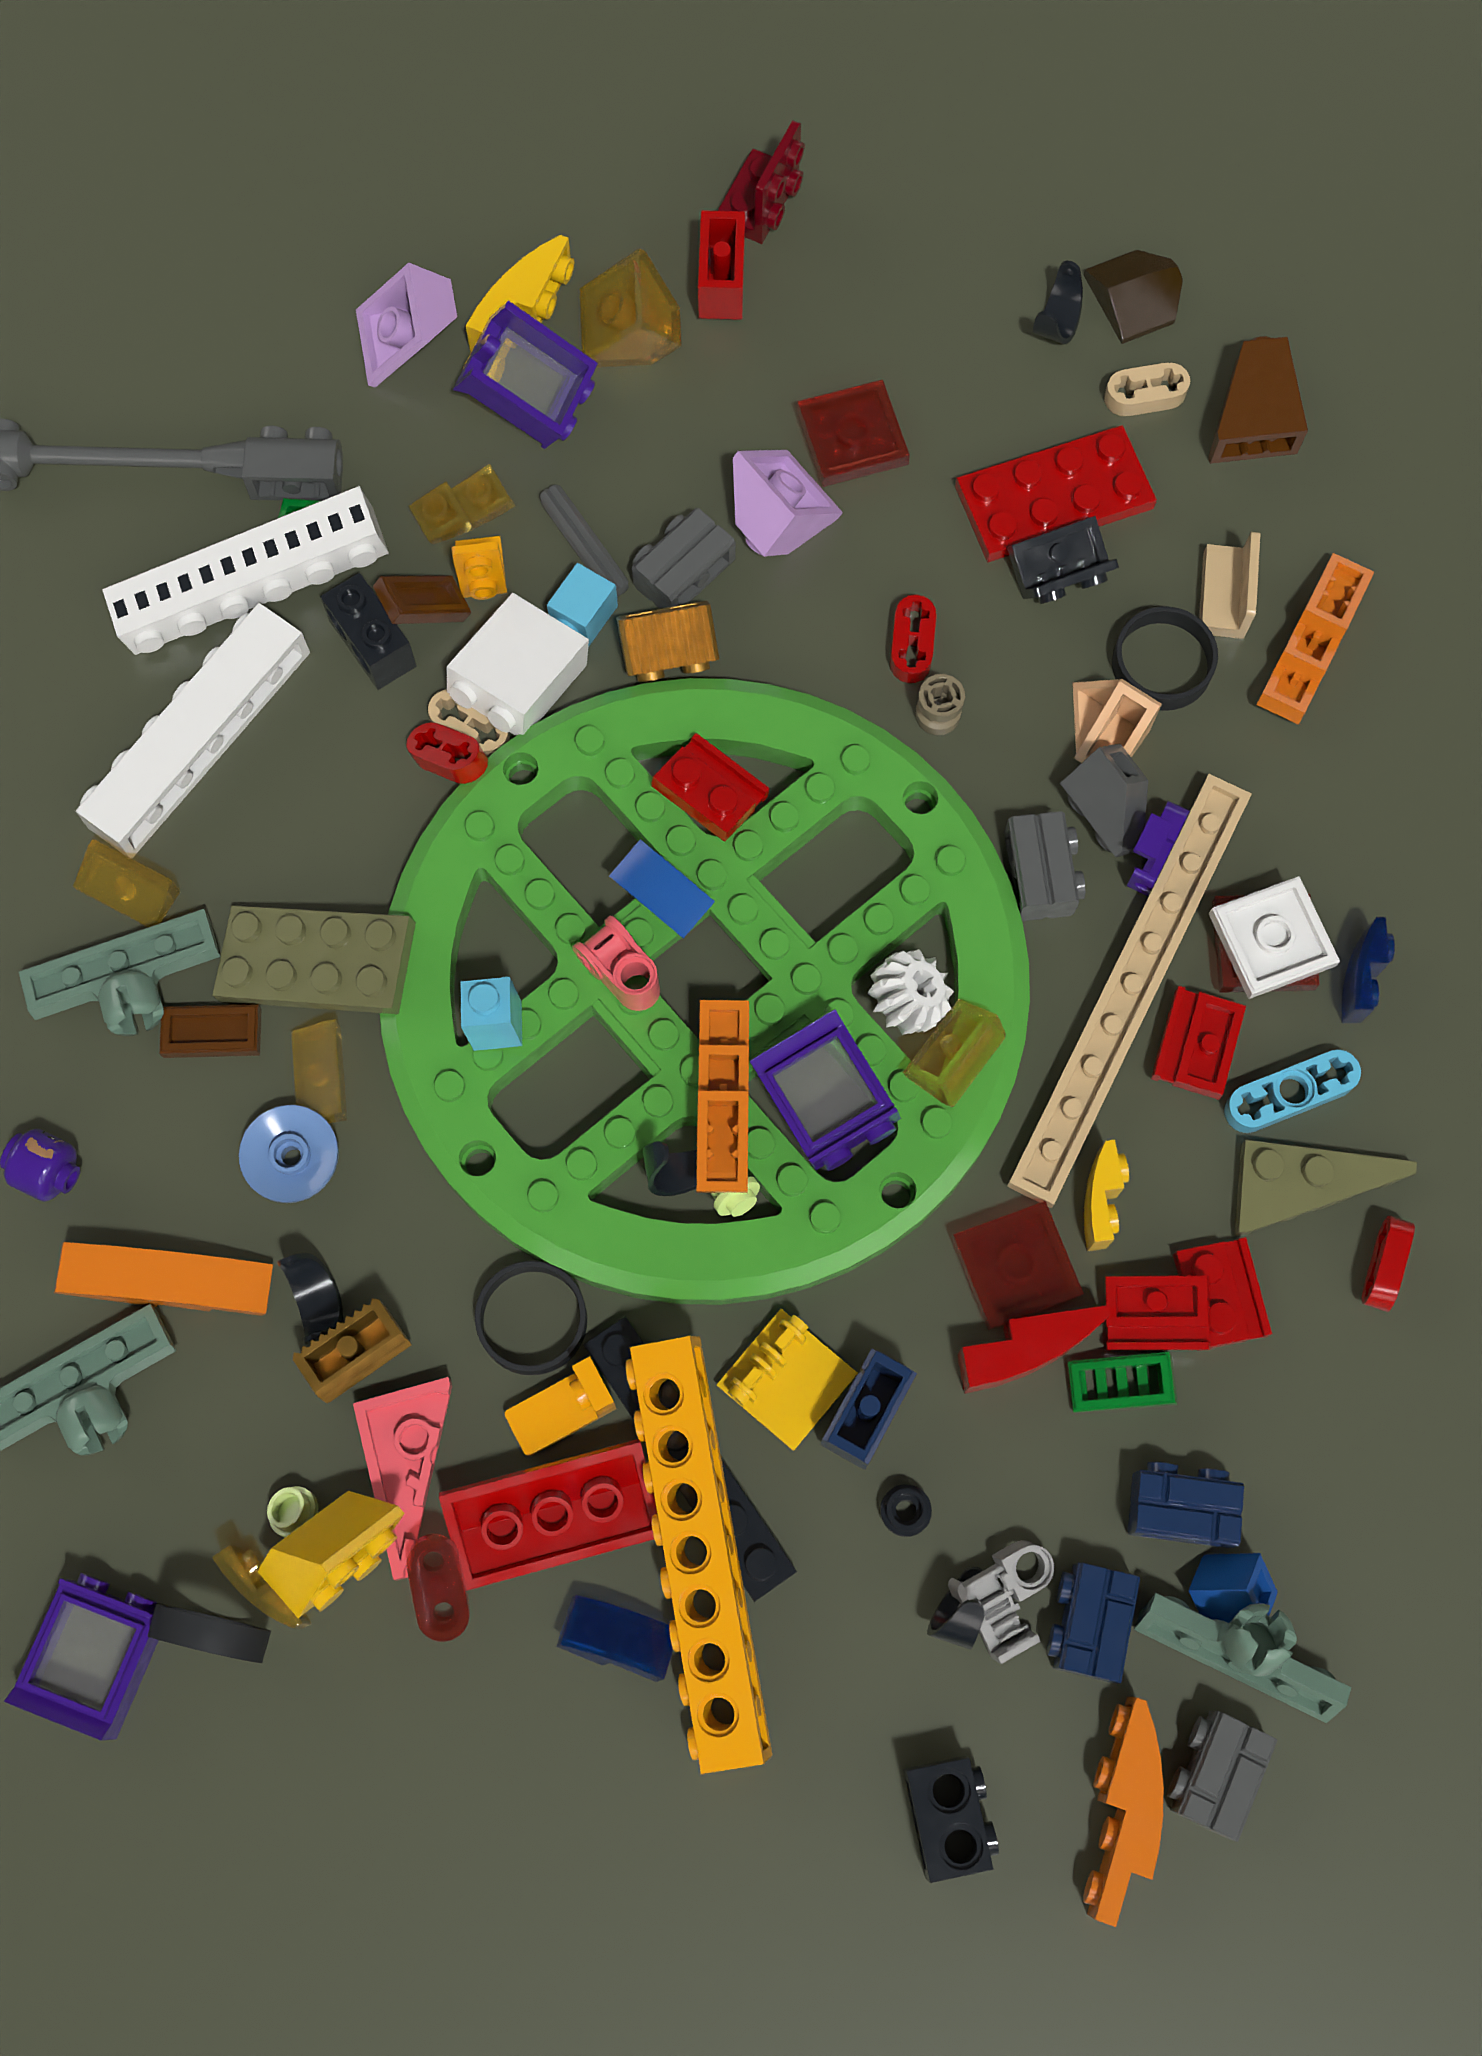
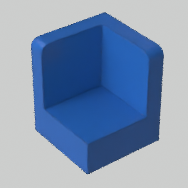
[1188,1553,1278,1623]

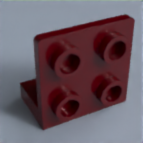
[718,120,805,244]

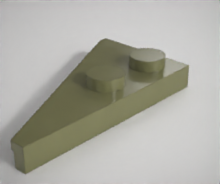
[1235,1140,1417,1236]

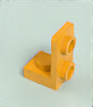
[451,536,507,600]
[505,1356,617,1456]

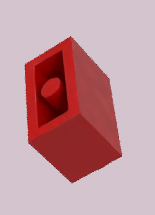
[698,210,745,320]

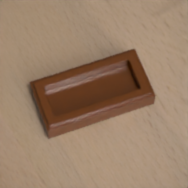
[373,576,471,624]
[159,1005,262,1058]

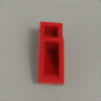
[958,1305,1111,1394]

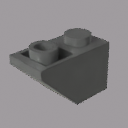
[1060,744,1148,857]

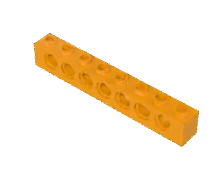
[626,1336,773,1774]

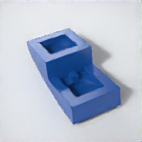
[609,839,715,939]

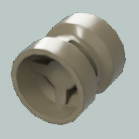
[915,674,965,735]

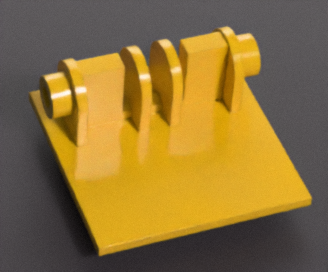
[716,1309,858,1451]

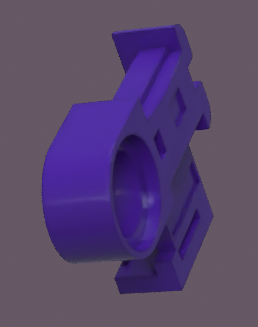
[1127,801,1190,896]

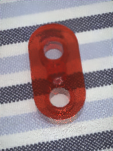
[406,1534,470,1642]

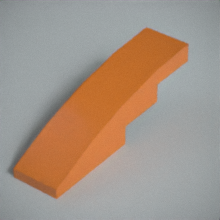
[1256,553,1374,725]
[696,1000,749,1193]
[54,1242,273,1316]

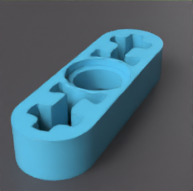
[1224,1050,1361,1133]

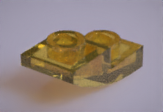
[409,464,516,544]
[212,1545,311,1630]

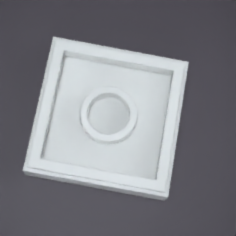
[1209,876,1340,999]

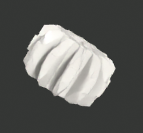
[868,949,954,1035]

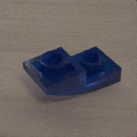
[1342,917,1395,1023]
[556,1595,673,1682]

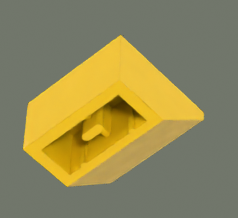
[257,1491,405,1618]

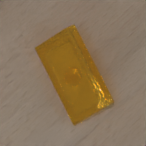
[73,839,180,928]
[903,999,1006,1107]
[291,1020,347,1123]

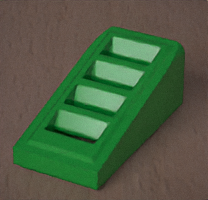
[1068,1352,1177,1413]

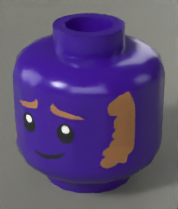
[0,1128,80,1202]

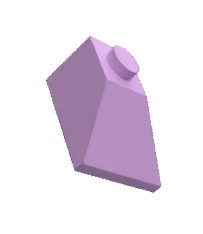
[356,263,457,387]
[733,450,843,557]

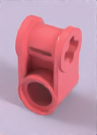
[572,915,660,1011]

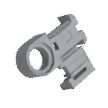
[948,1540,1054,1664]

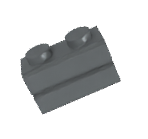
[632,508,736,609]
[1004,811,1086,921]
[1168,1711,1278,1842]

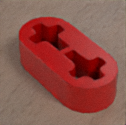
[890,595,937,683]
[406,722,488,784]
[1361,1215,1415,1312]

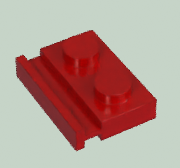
[651,733,770,842]
[1151,986,1246,1100]
[1173,1237,1272,1351]
[1105,1275,1211,1350]

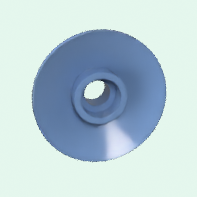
[239,1105,339,1203]

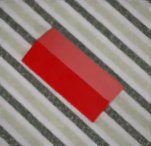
[438,1439,657,1591]

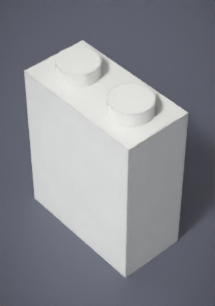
[447,593,589,736]

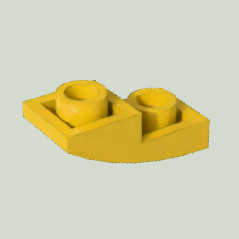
[1084,1140,1129,1251]

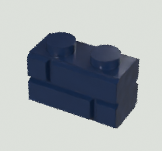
[820,1349,917,1470]
[1128,1462,1244,1548]
[1047,1562,1140,1683]

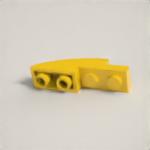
[463,235,575,382]

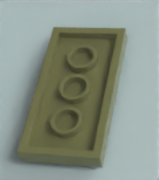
[212,906,416,1014]

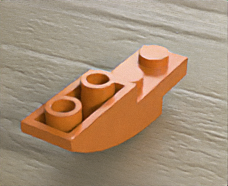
[1083,1697,1164,1927]

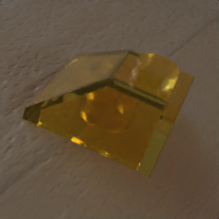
[580,248,682,367]

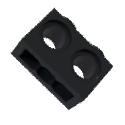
[320,573,417,690]
[903,1756,999,1883]

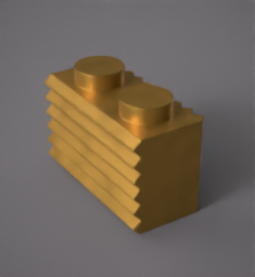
[616,601,719,682]
[292,1298,412,1404]

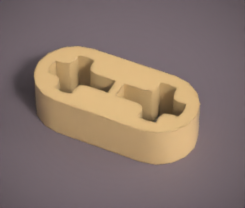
[1104,363,1190,416]
[428,690,510,758]

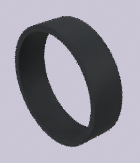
[1112,606,1218,711]
[475,1261,587,1375]
[147,1604,271,1663]

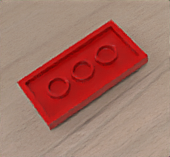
[955,425,1157,563]

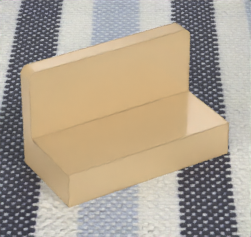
[1199,532,1260,639]

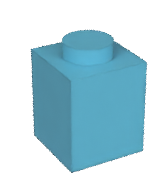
[547,563,618,647]
[461,977,522,1051]

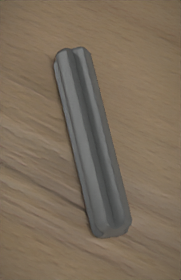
[540,484,629,597]

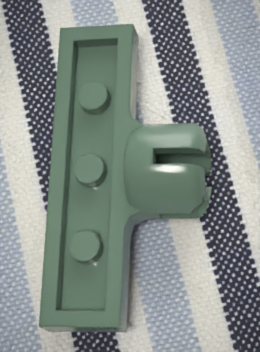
[19,909,221,1036]
[0,1304,176,1456]
[1134,1593,1352,1723]

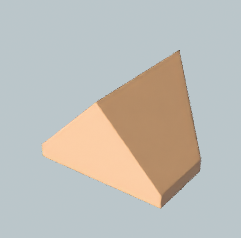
[1072,679,1162,763]

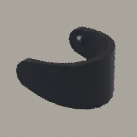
[1033,260,1083,344]
[643,1141,697,1196]
[277,1253,343,1344]
[927,1567,985,1650]

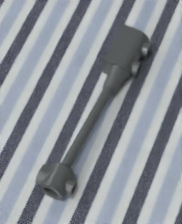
[0,419,343,501]

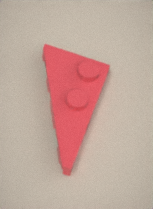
[353,1377,452,1581]

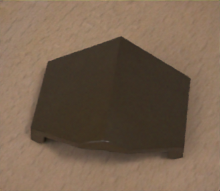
[1083,250,1183,344]

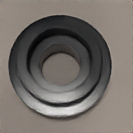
[880,1484,932,1537]

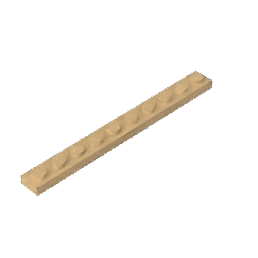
[1007,774,1252,1208]

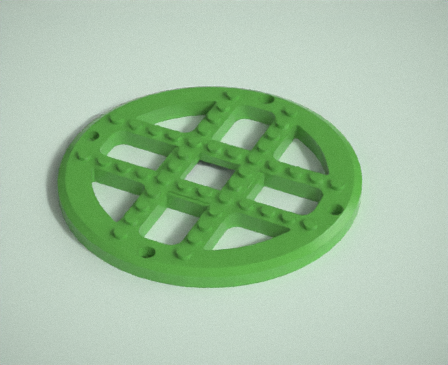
[380,678,1030,1305]

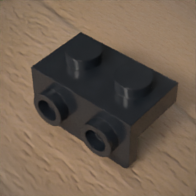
[1007,516,1119,604]

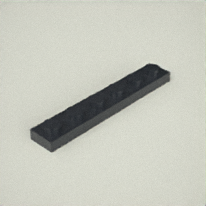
[584,1316,797,1602]

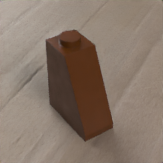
[1208,336,1308,464]

